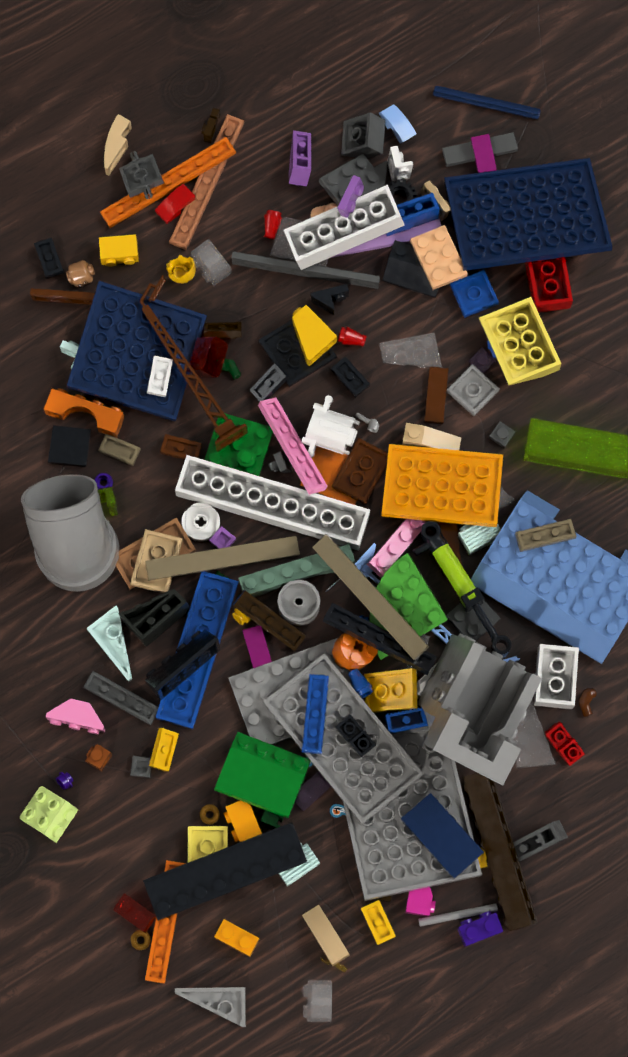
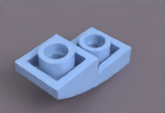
[379,104,417,143]

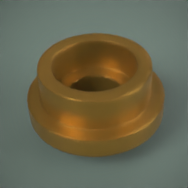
[200,804,220,825]
[131,930,151,950]

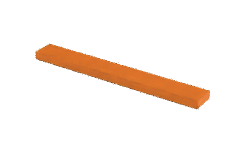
[100,137,236,228]

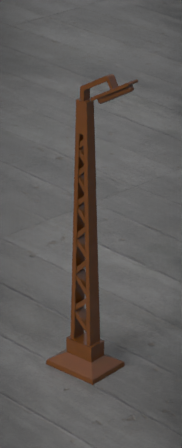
[140,275,247,452]

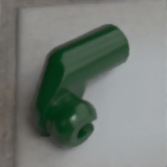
[215,358,242,380]

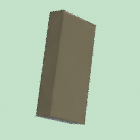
[98,434,141,466]

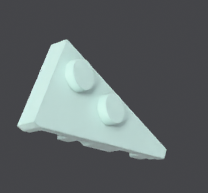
[87,606,132,682]

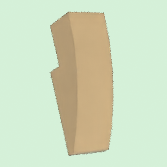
[104,114,132,176]
[302,905,350,966]

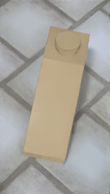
[402,423,461,450]

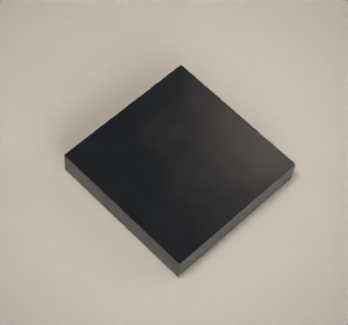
[48,425,91,467]

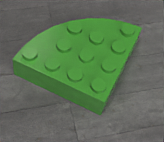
[370,553,448,660]

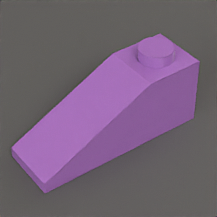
[289,130,311,186]

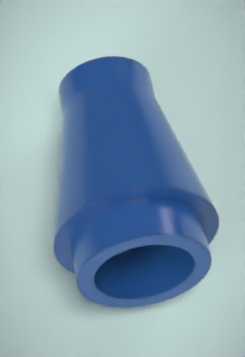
[348,669,373,699]

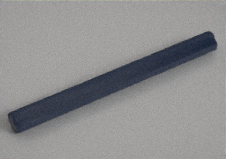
[433,86,541,119]

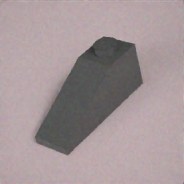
[513,820,568,862]

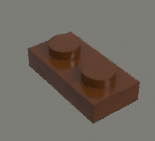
[160,434,202,460]

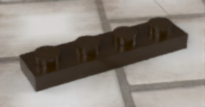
[233,589,306,651]

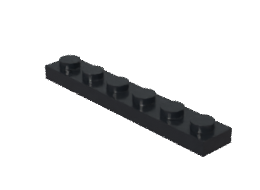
[323,603,437,675]

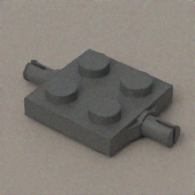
[119,151,164,199]

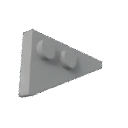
[175,987,246,1027]

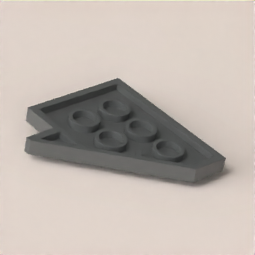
[319,154,388,206]

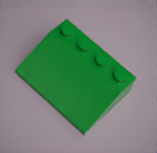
[214,732,311,819]

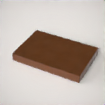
[332,438,388,505]

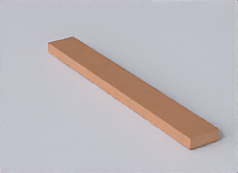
[169,114,244,250]

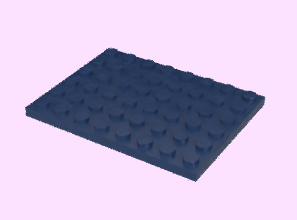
[444,158,612,271]

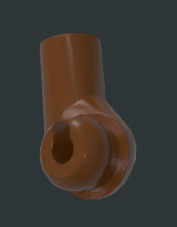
[578,688,597,717]

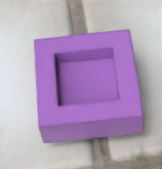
[209,526,236,549]

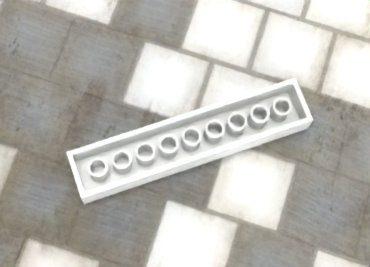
[175,455,370,551]

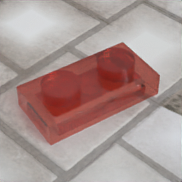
[113,893,156,933]

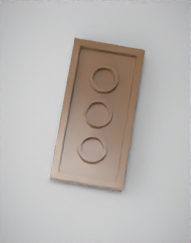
[116,517,196,590]

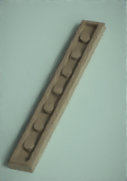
[312,534,429,660]
[145,536,300,581]

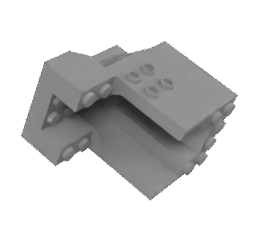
[417,633,542,786]

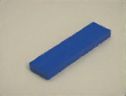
[302,674,329,754]

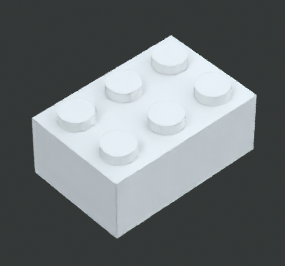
[533,644,579,709]

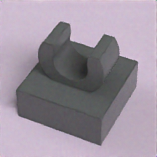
[268,452,293,474]

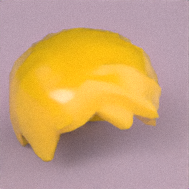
[166,255,196,284]

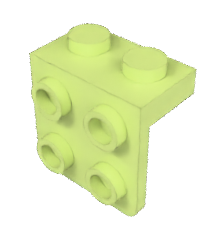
[20,786,78,843]

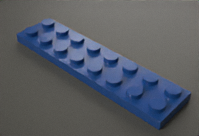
[156,571,239,729]

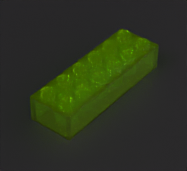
[523,418,628,479]

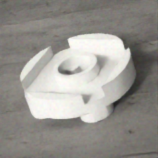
[182,503,220,542]

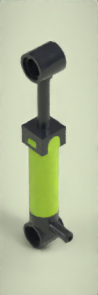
[413,521,512,658]

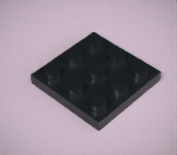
[259,320,337,387]

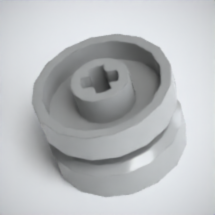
[278,580,320,626]

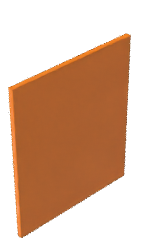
[300,446,357,505]

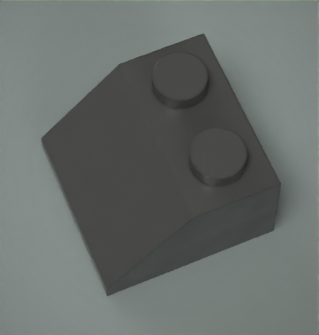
[341,112,385,158]

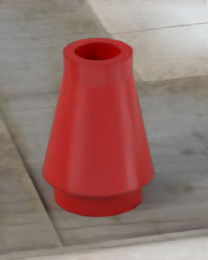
[264,210,283,239]
[338,326,366,346]

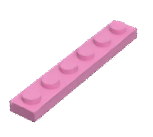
[258,397,327,495]

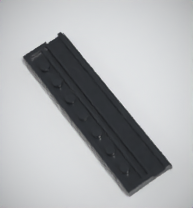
[143,822,307,921]

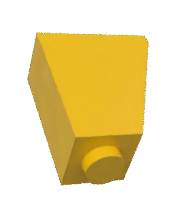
[292,305,337,367]

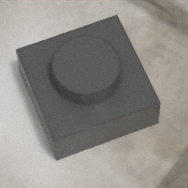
[489,421,515,448]

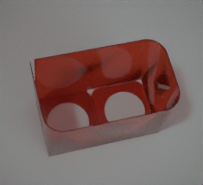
[187,337,228,378]

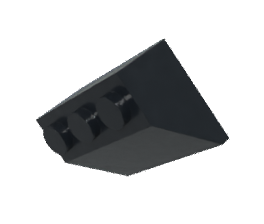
[383,240,439,298]

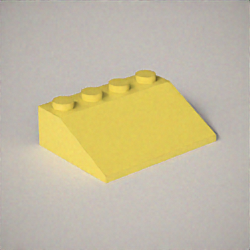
[479,297,561,385]

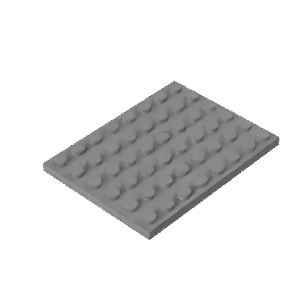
[343,726,482,901]

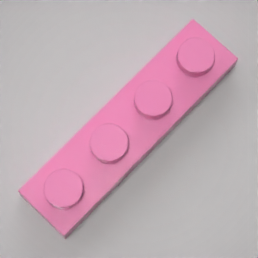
[367,519,426,578]

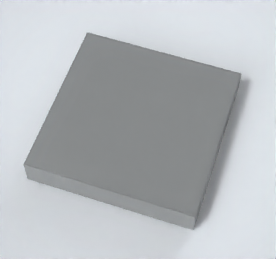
[446,364,500,416]

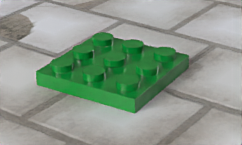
[205,413,273,477]

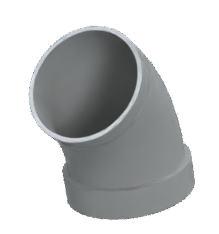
[21,475,120,592]

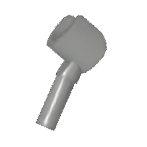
[355,413,379,433]

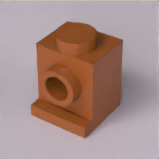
[85,744,112,772]

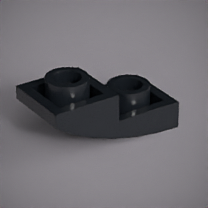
[334,714,376,758]

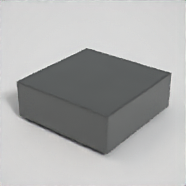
[130,756,152,778]

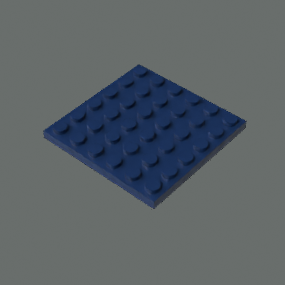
[66,281,207,421]

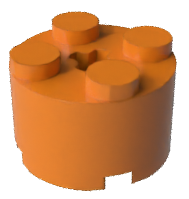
[332,633,378,671]

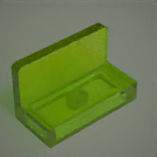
[98,487,118,516]

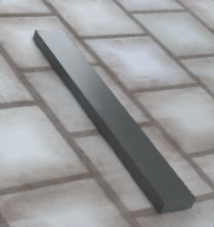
[231,251,380,289]

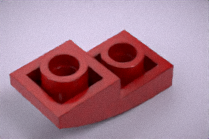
[155,184,195,224]
[544,721,585,766]

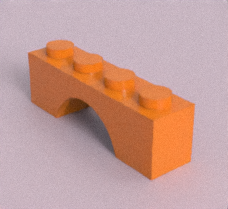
[44,388,124,438]

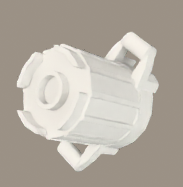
[301,395,360,458]

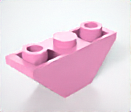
[46,699,105,735]

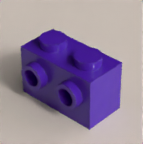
[457,911,503,947]

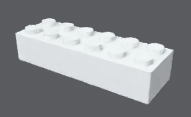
[284,185,404,270]

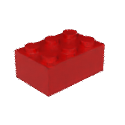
[525,257,573,313]

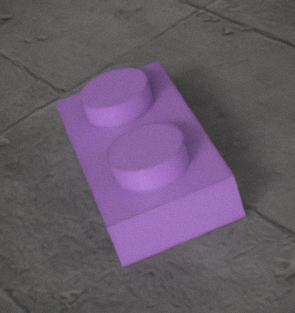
[337,175,364,218]

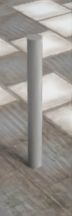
[418,903,498,927]

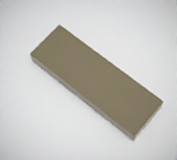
[515,519,577,552]

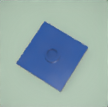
[450,270,499,318]

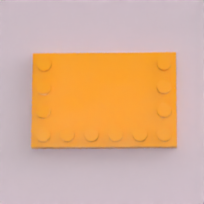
[382,444,503,527]

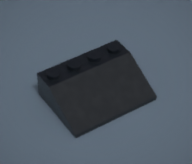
[145,629,221,700]

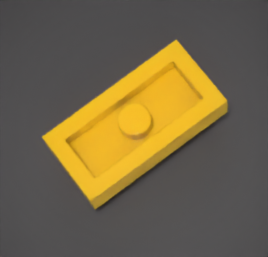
[149,728,179,771]
[361,900,396,945]

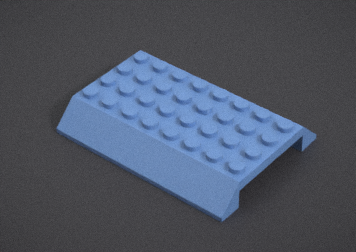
[471,490,628,664]

